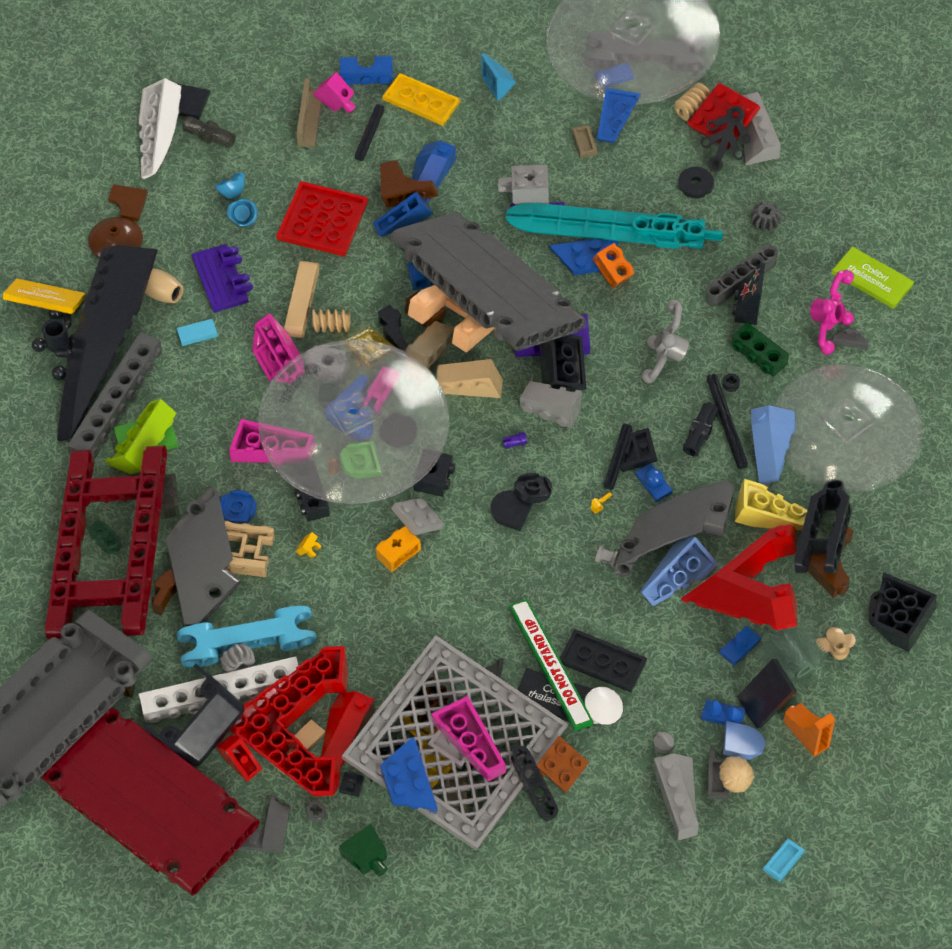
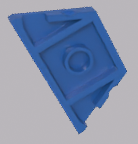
[550,239,619,275]
[380,737,438,812]

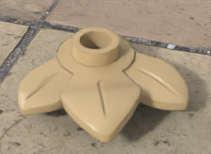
[816,627,856,660]

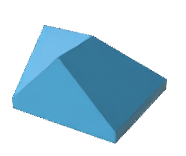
[481,53,516,101]

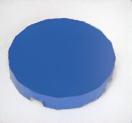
[220,490,257,524]

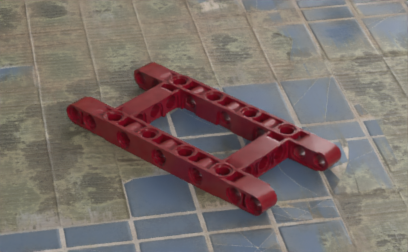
[45,445,167,640]

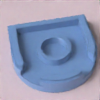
[723,721,765,760]

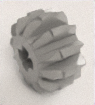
[220,643,256,673]

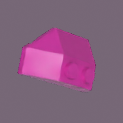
[252,314,305,384]

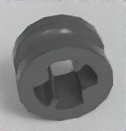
[307,801,326,822]

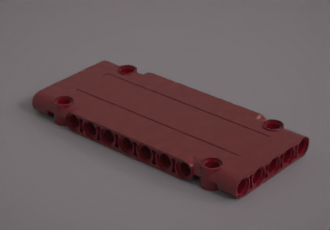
[40,708,260,896]

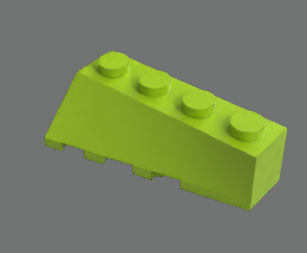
[104,399,176,474]

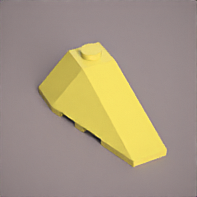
[734,479,807,531]

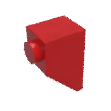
[216,735,262,782]

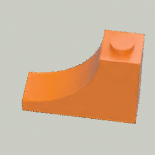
[783,703,835,757]

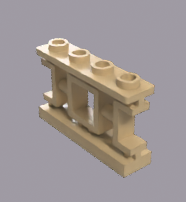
[224,521,275,577]

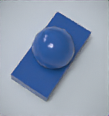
[635,463,673,503]

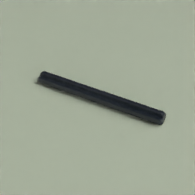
[707,373,748,469]

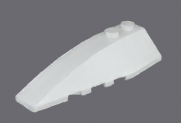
[139,78,181,179]

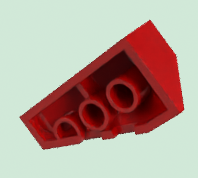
[321,691,375,767]

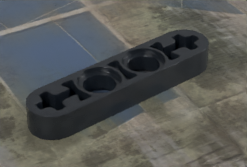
[510,746,558,821]

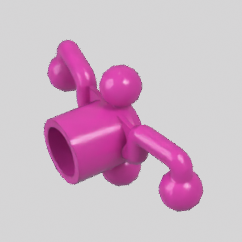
[810,270,854,355]

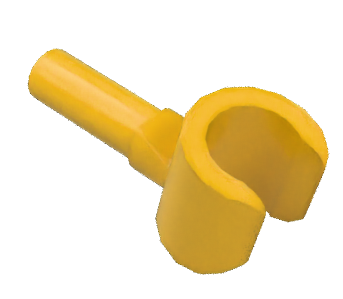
[590,492,612,514]

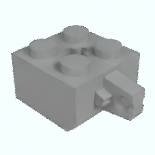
[498,165,549,205]

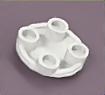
[585,687,623,725]

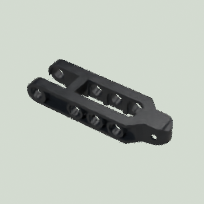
[794,480,852,574]

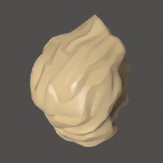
[719,756,754,793]

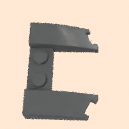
[226,791,291,853]

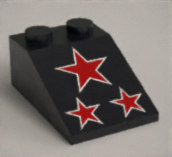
[732,263,765,325]

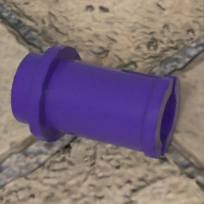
[502,431,527,449]

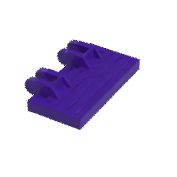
[192,244,253,313]

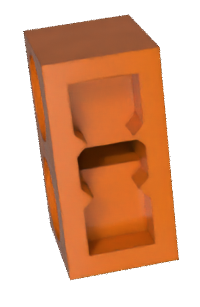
[592,243,634,289]

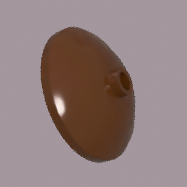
[88,217,143,258]

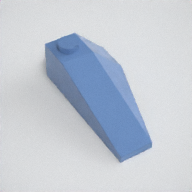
[751,405,796,484]

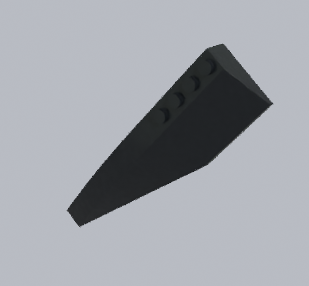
[57,245,158,441]

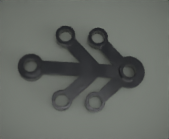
[700,106,751,172]

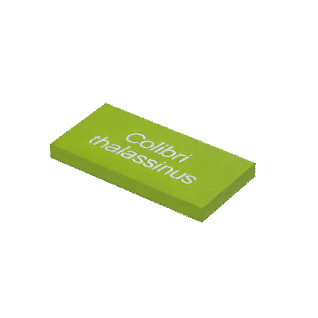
[832,246,914,309]

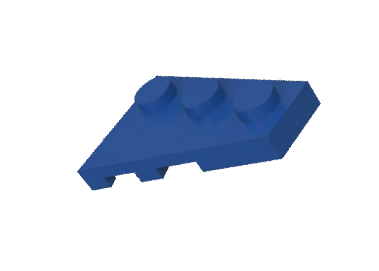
[597,88,641,143]

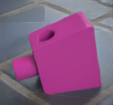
[312,72,356,113]

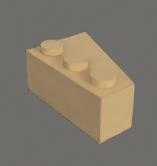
[436,359,503,398]

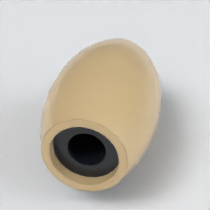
[145,268,183,303]

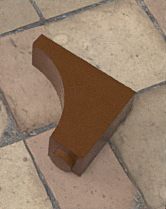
[380,160,438,208]
[808,526,853,598]

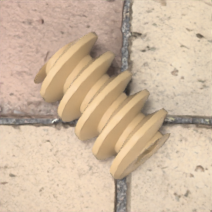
[674,83,711,121]
[312,309,350,333]

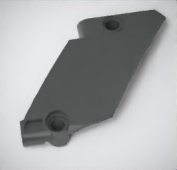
[166,486,241,625]

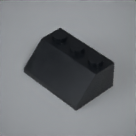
[539,334,587,392]

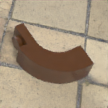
[152,569,177,616]

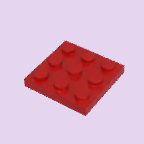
[687,82,760,150]

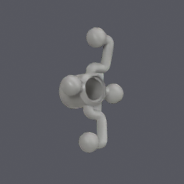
[642,299,689,383]

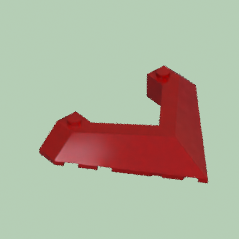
[681,524,797,630]
[230,646,348,796]

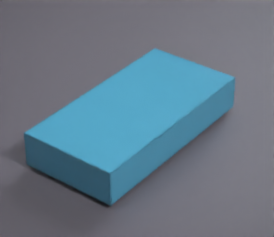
[177,319,218,346]
[763,838,805,882]

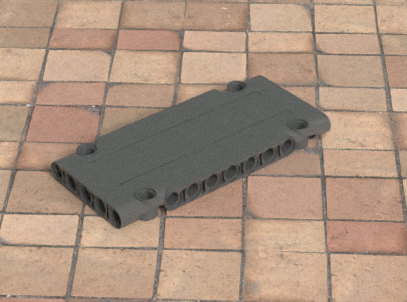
[390,212,586,351]
[0,609,153,810]

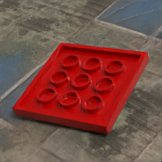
[276,181,369,257]

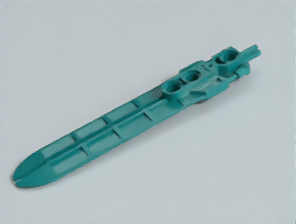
[505,203,723,249]

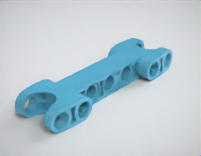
[176,606,317,668]

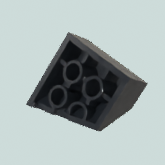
[873,572,937,652]

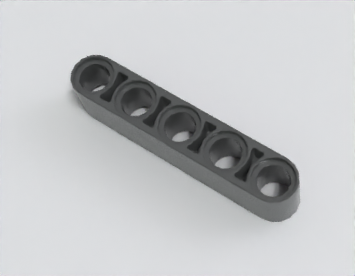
[705,245,778,306]

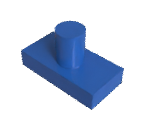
[720,626,761,666]

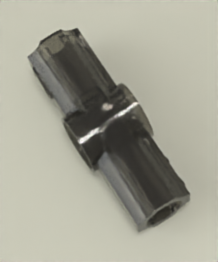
[182,116,236,148]

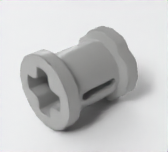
[595,546,619,568]

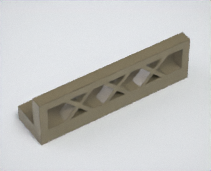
[297,79,322,147]

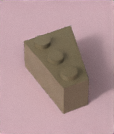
[404,321,454,385]

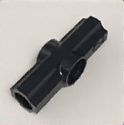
[683,402,719,457]

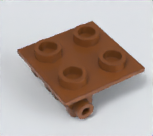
[537,736,589,793]

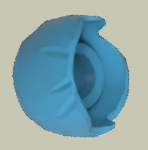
[215,172,246,199]
[226,199,258,227]

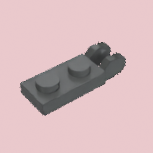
[708,746,729,800]

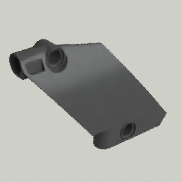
[614,480,735,577]

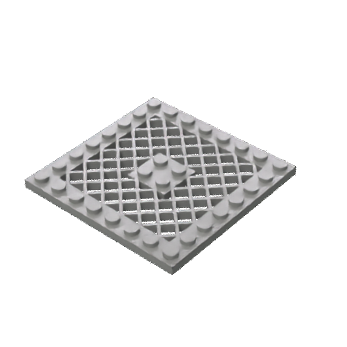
[342,635,568,851]

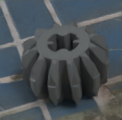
[751,201,782,232]

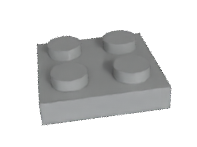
[391,498,444,535]

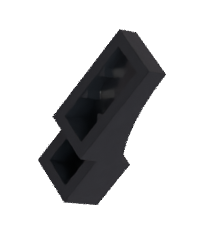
[378,305,409,362]

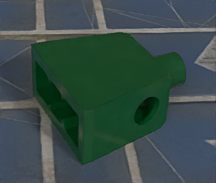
[339,824,388,876]

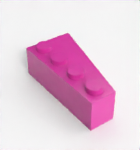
[229,419,315,463]
[431,696,506,781]

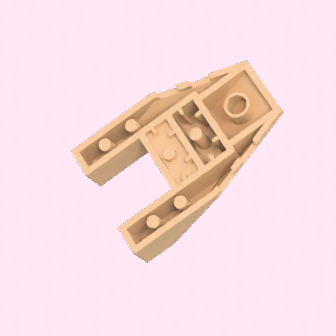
[408,285,495,353]

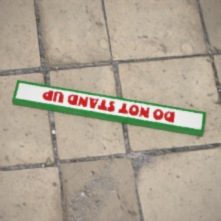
[509,599,593,731]

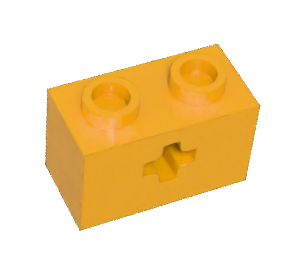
[376,526,421,572]

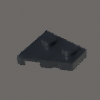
[621,428,658,472]

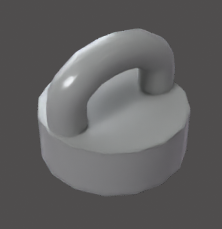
[654,732,674,753]

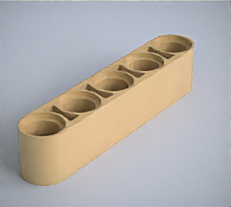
[284,261,319,338]

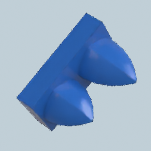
[701,699,745,725]

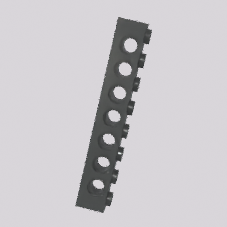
[67,332,162,458]

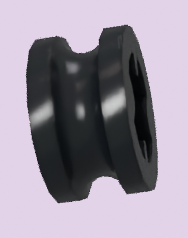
[723,373,740,392]

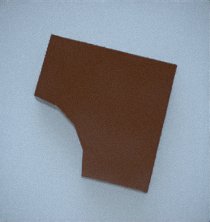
[108,184,148,222]

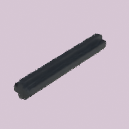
[355,104,385,161]
[604,423,632,490]

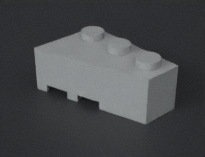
[520,381,581,428]

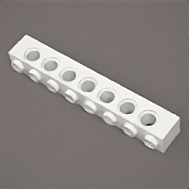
[139,656,298,723]

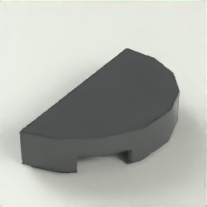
[831,329,868,350]

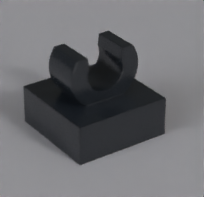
[339,772,365,797]

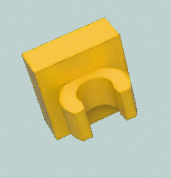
[295,532,321,558]

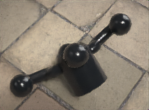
[31,309,76,380]

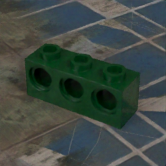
[731,322,789,377]

